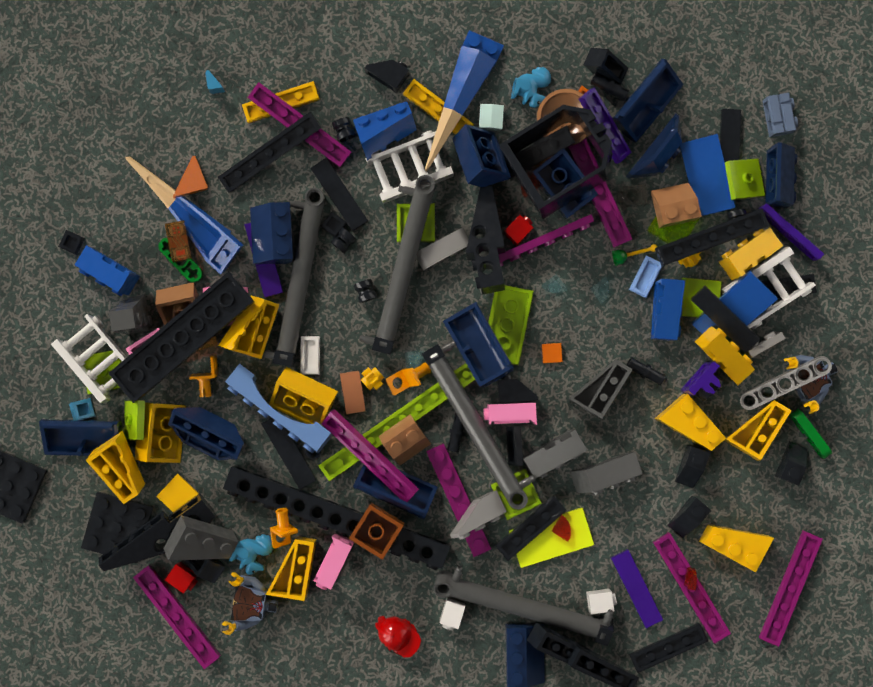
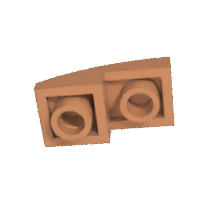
[340,371,365,414]

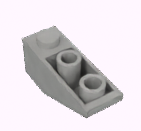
[450,490,506,540]

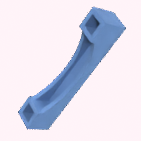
[225,364,333,454]

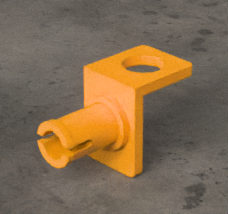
[189,354,218,397]
[386,363,431,395]
[270,508,298,548]

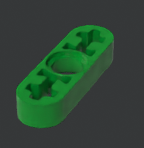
[158,238,203,283]
[789,409,832,459]

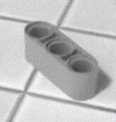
[416,228,469,271]

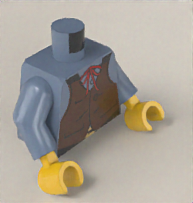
[784,355,838,414]
[222,572,278,635]

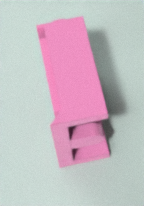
[483,402,537,425]
[313,532,354,590]

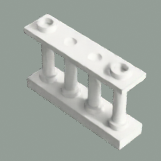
[365,130,454,204]
[721,247,816,329]
[51,314,127,404]

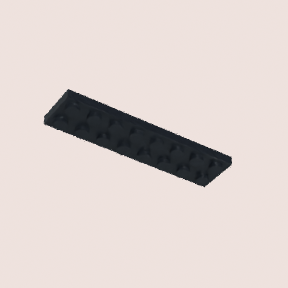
[109,271,255,403]

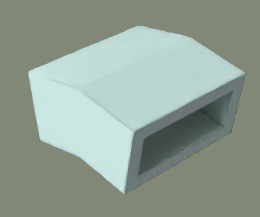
[479,104,504,131]

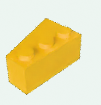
[719,227,783,280]
[218,295,279,359]
[695,326,755,385]
[654,394,726,451]
[724,400,792,461]
[86,430,145,504]
[699,524,774,572]
[266,536,317,601]

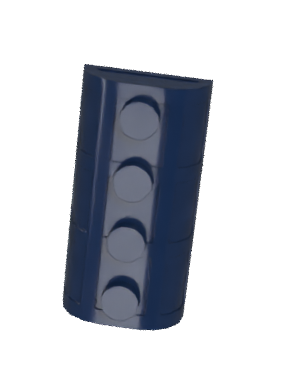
[612,59,684,142]
[443,302,514,388]
[39,419,123,456]
[353,464,438,520]

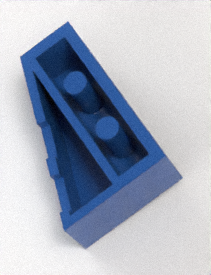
[353,101,417,161]
[75,245,140,296]
[651,279,685,341]

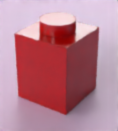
[503,215,534,246]
[165,562,198,594]

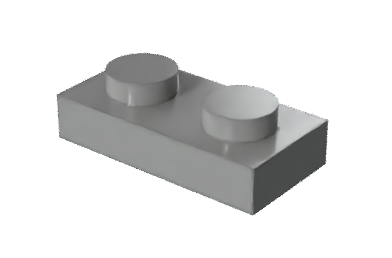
[744,331,786,358]

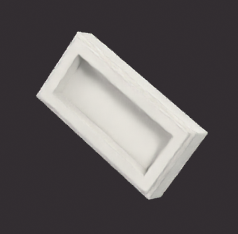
[300,336,320,375]

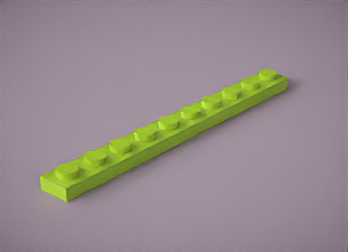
[318,363,475,481]

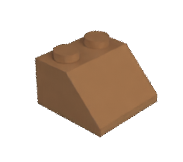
[651,183,702,228]
[155,282,199,325]
[379,414,431,465]

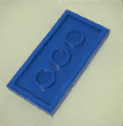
[680,134,735,216]
[692,271,778,341]

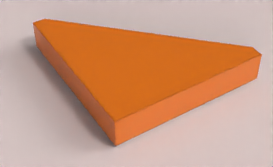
[173,156,208,198]

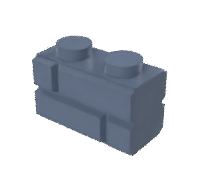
[762,93,798,138]

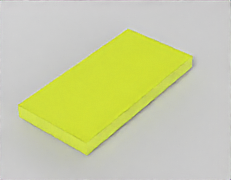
[509,507,594,568]

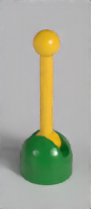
[612,244,657,266]

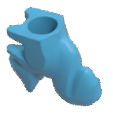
[511,67,551,108]
[229,534,274,575]

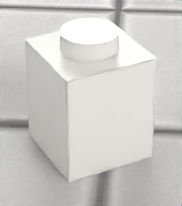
[586,589,617,614]
[440,598,465,630]

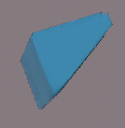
[205,70,225,94]
[69,398,95,421]

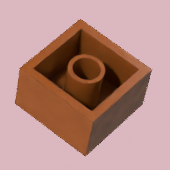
[349,502,404,560]

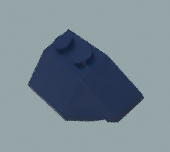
[626,114,682,179]
[168,407,244,460]

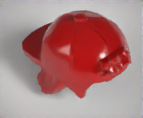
[375,616,421,658]

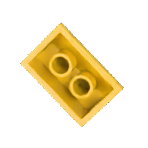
[269,367,338,426]
[135,402,186,463]

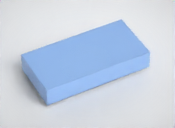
[629,255,662,298]

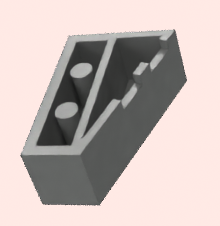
[109,294,153,335]
[569,359,633,420]
[523,429,587,480]
[570,452,643,495]
[163,515,238,561]

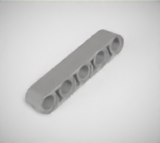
[740,356,832,410]

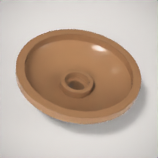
[537,89,587,146]

